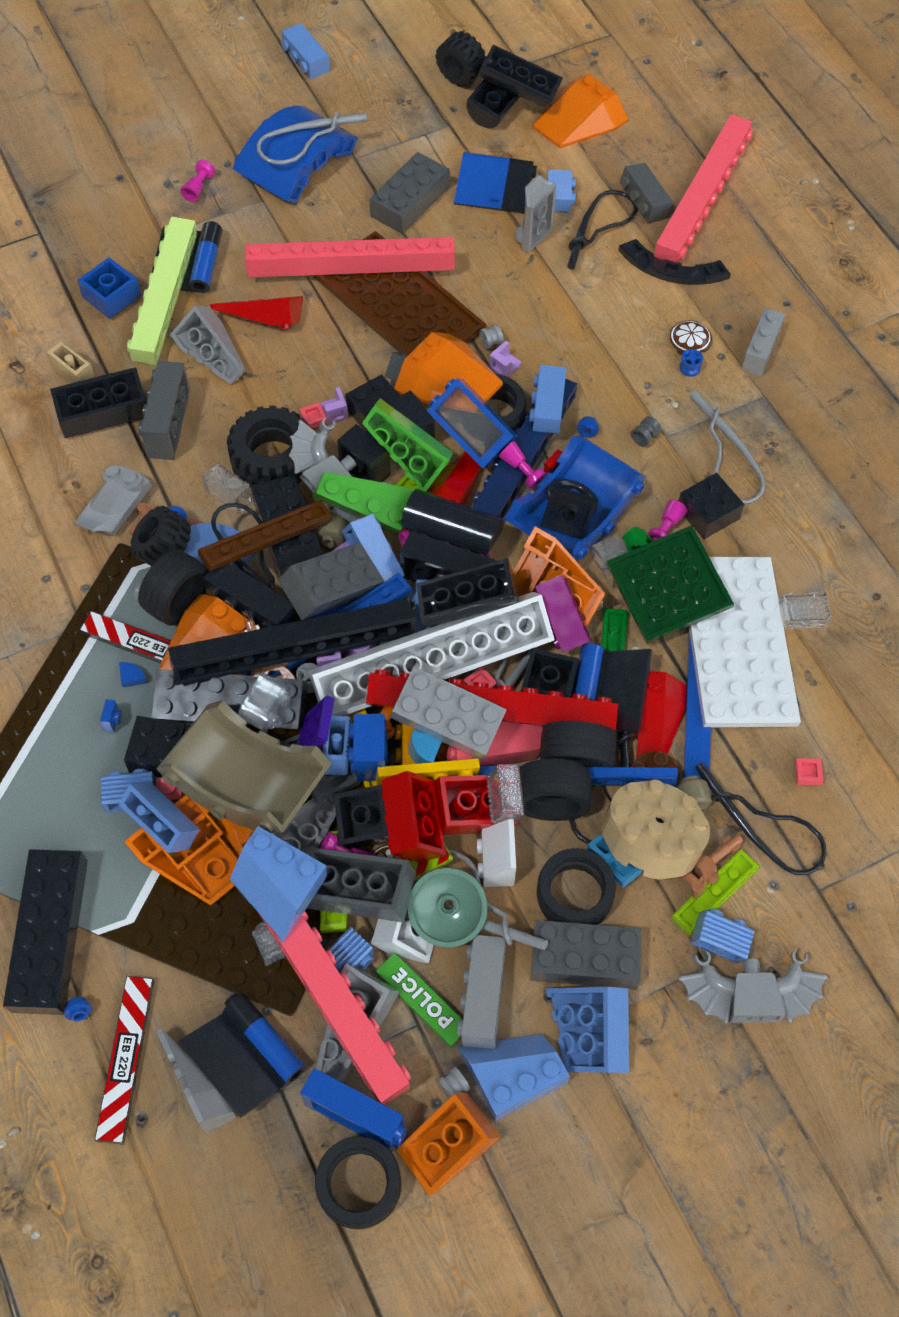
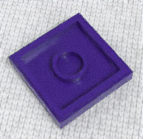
[298,695,335,748]

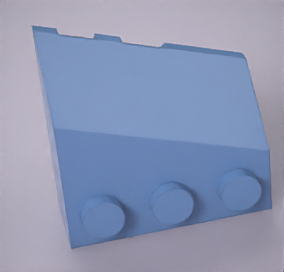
[230,826,327,943]
[545,987,629,1073]
[457,1034,570,1122]

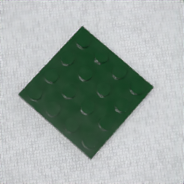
[606,525,734,644]

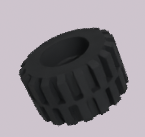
[435,31,487,87]
[130,506,191,566]

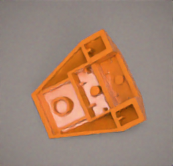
[533,74,628,148]
[394,332,503,413]
[513,526,606,629]
[159,594,249,675]
[124,795,243,906]

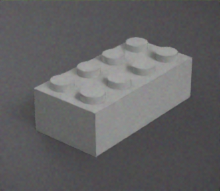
[390,666,507,760]

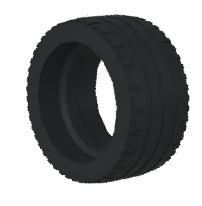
[460,374,526,442]
[138,549,209,626]
[540,721,616,768]
[515,758,592,821]
[536,848,616,925]
[315,1136,402,1229]

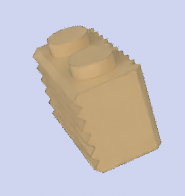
[47,341,95,384]

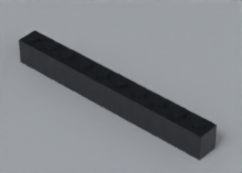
[168,599,416,686]

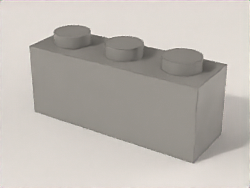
[742,308,785,376]

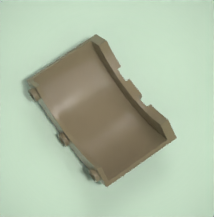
[157,700,332,833]

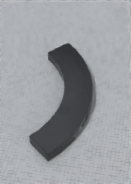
[618,239,731,285]

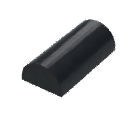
[478,45,563,110]
[466,80,520,128]
[401,489,504,555]
[416,558,519,628]

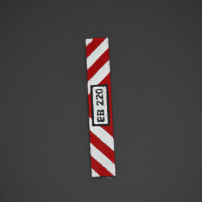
[80,611,171,664]
[95,976,154,1145]

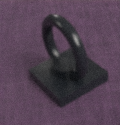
[540,479,598,539]

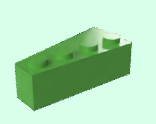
[362,398,453,492]
[312,472,415,534]

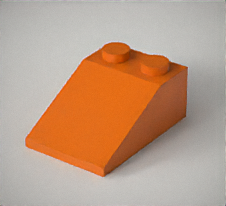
[396,1092,501,1196]

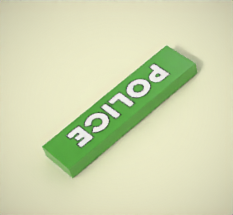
[376,953,462,1048]

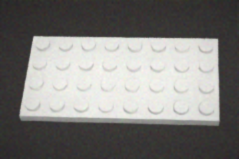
[688,557,801,727]

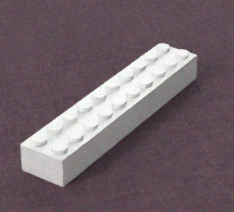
[308,592,555,716]

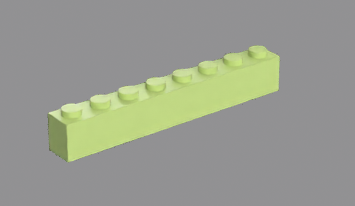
[127,217,197,365]

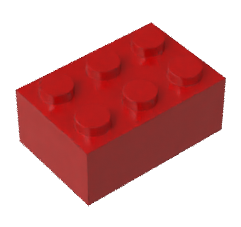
[381,771,446,863]
[435,774,518,835]

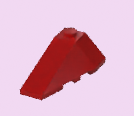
[210,296,303,329]
[426,451,484,505]
[636,671,687,759]

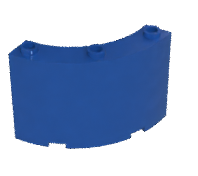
[232,106,358,203]
[505,435,646,561]

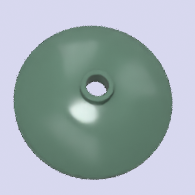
[408,867,488,948]

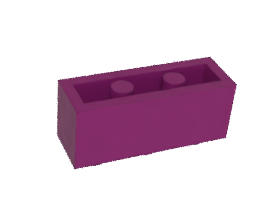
[535,575,592,653]

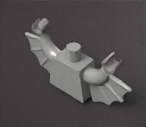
[289,417,388,523]
[678,949,828,1023]

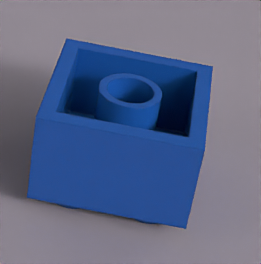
[77,257,141,319]
[349,714,388,782]

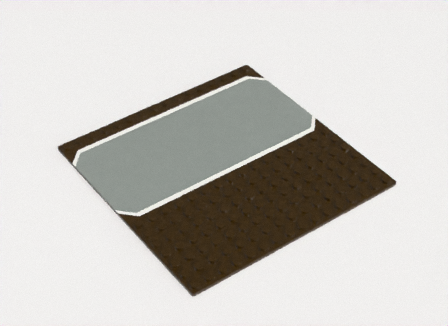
[0,543,452,1016]

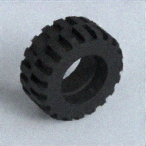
[227,405,308,488]

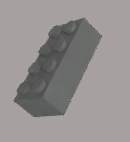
[369,152,450,234]
[138,361,190,460]
[278,542,384,620]
[306,847,416,923]
[531,920,641,990]

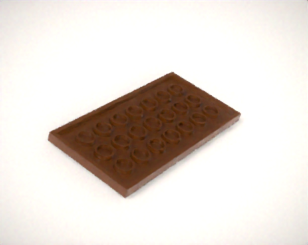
[314,231,486,355]

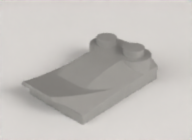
[515,175,557,253]
[74,465,152,536]

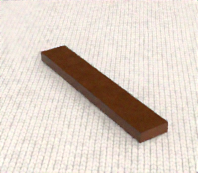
[198,500,333,571]

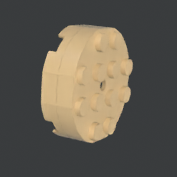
[602,780,710,880]

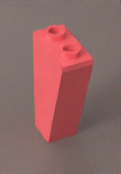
[447,721,542,766]

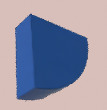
[119,662,147,687]

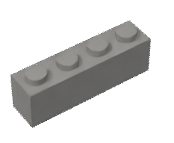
[457,935,506,1049]

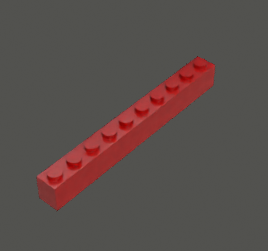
[366,670,618,731]

